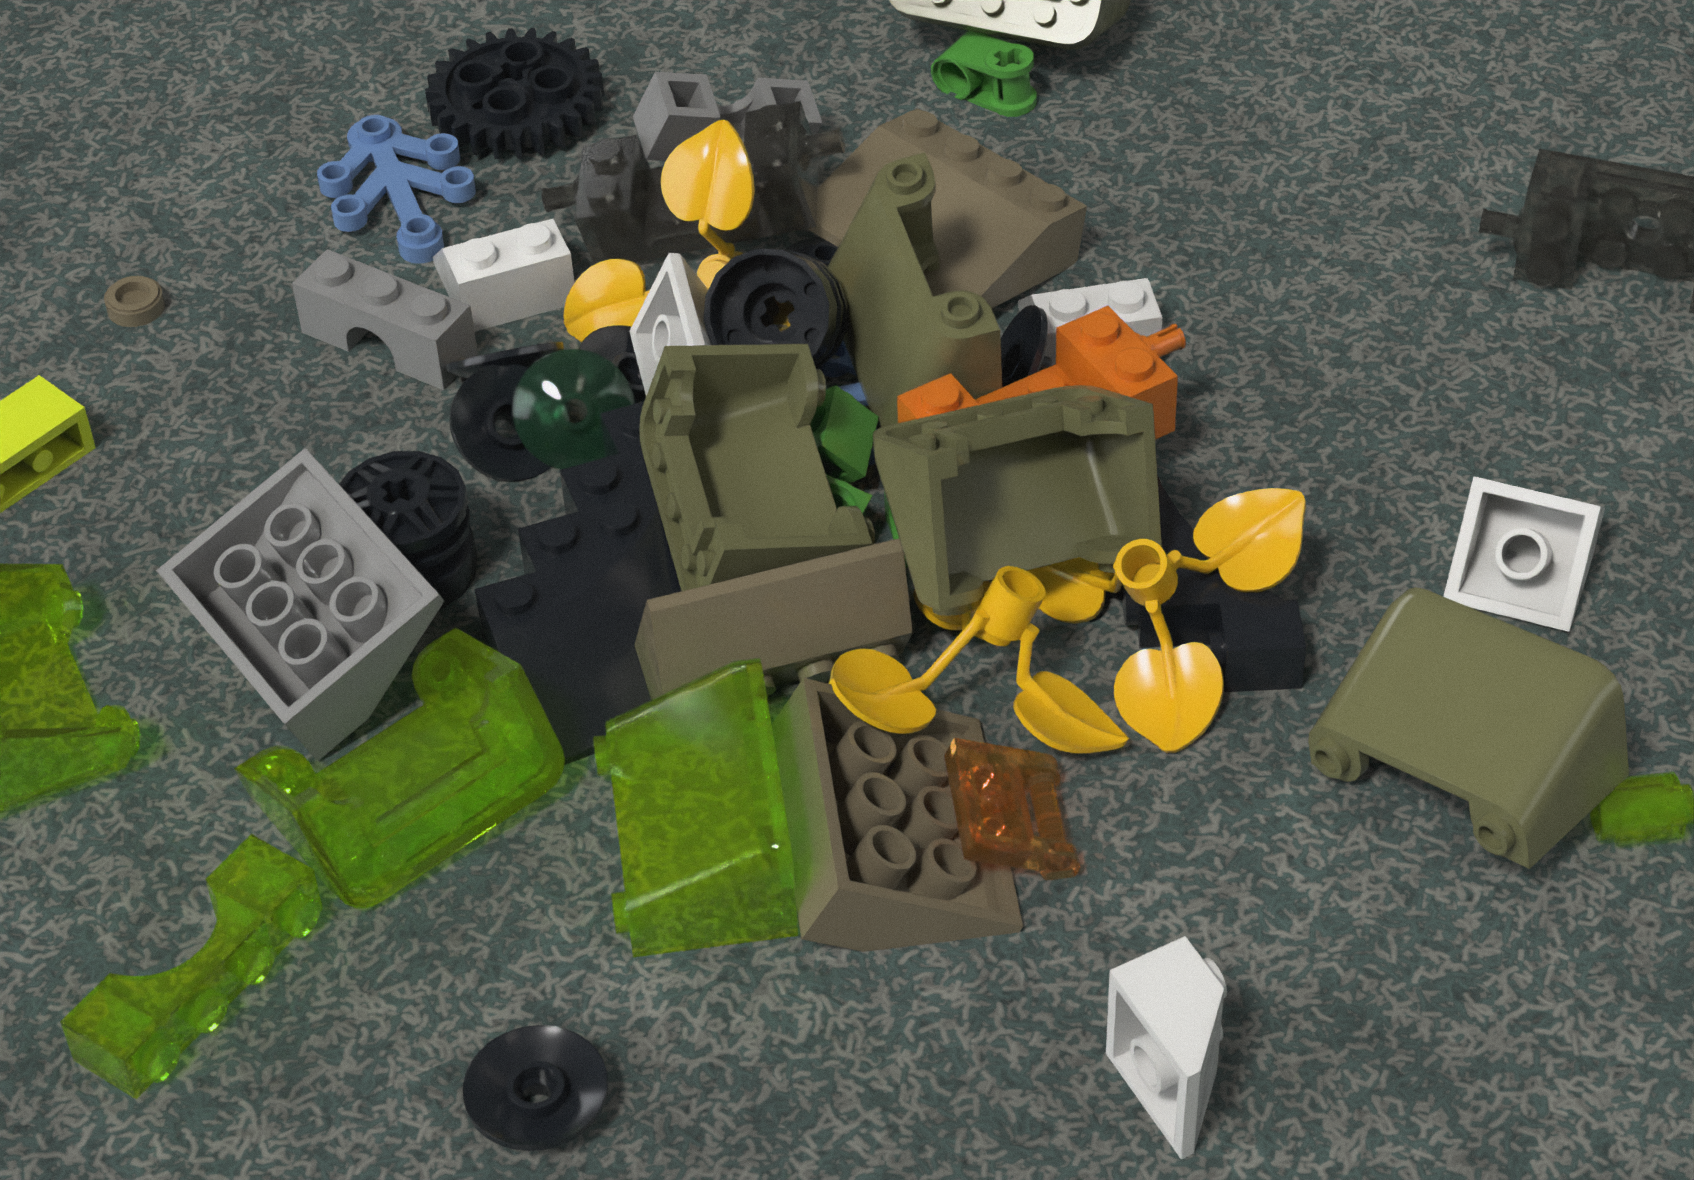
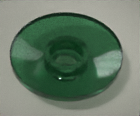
[513,349,634,469]

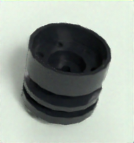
[704,248,849,369]
[339,451,478,610]

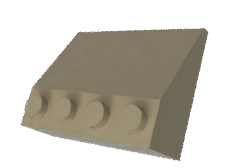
[794,108,1087,309]
[769,678,1023,952]

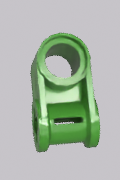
[931,31,1037,117]

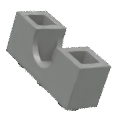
[633,71,823,167]
[292,249,478,390]

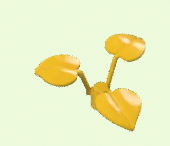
[564,120,794,343]
[1027,488,1306,753]
[829,566,1129,754]

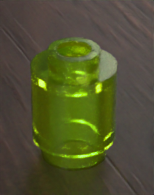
[1590,771,1694,846]

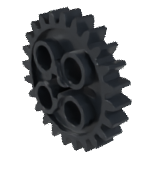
[425,28,604,159]

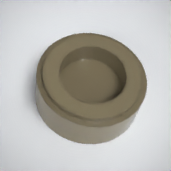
[104,276,165,327]

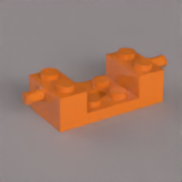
[897,306,1186,440]

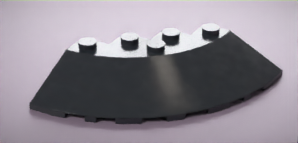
[475,401,681,774]

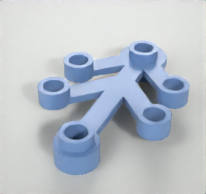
[317,115,476,264]

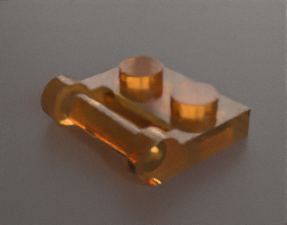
[944,738,1081,881]

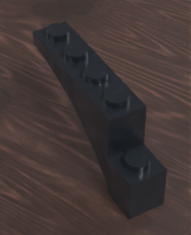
[1122,475,1306,692]

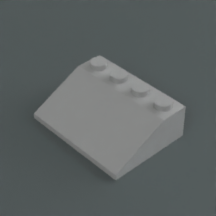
[156,448,444,761]

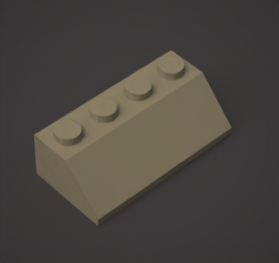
[635,538,913,718]

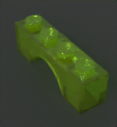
[60,834,323,1099]

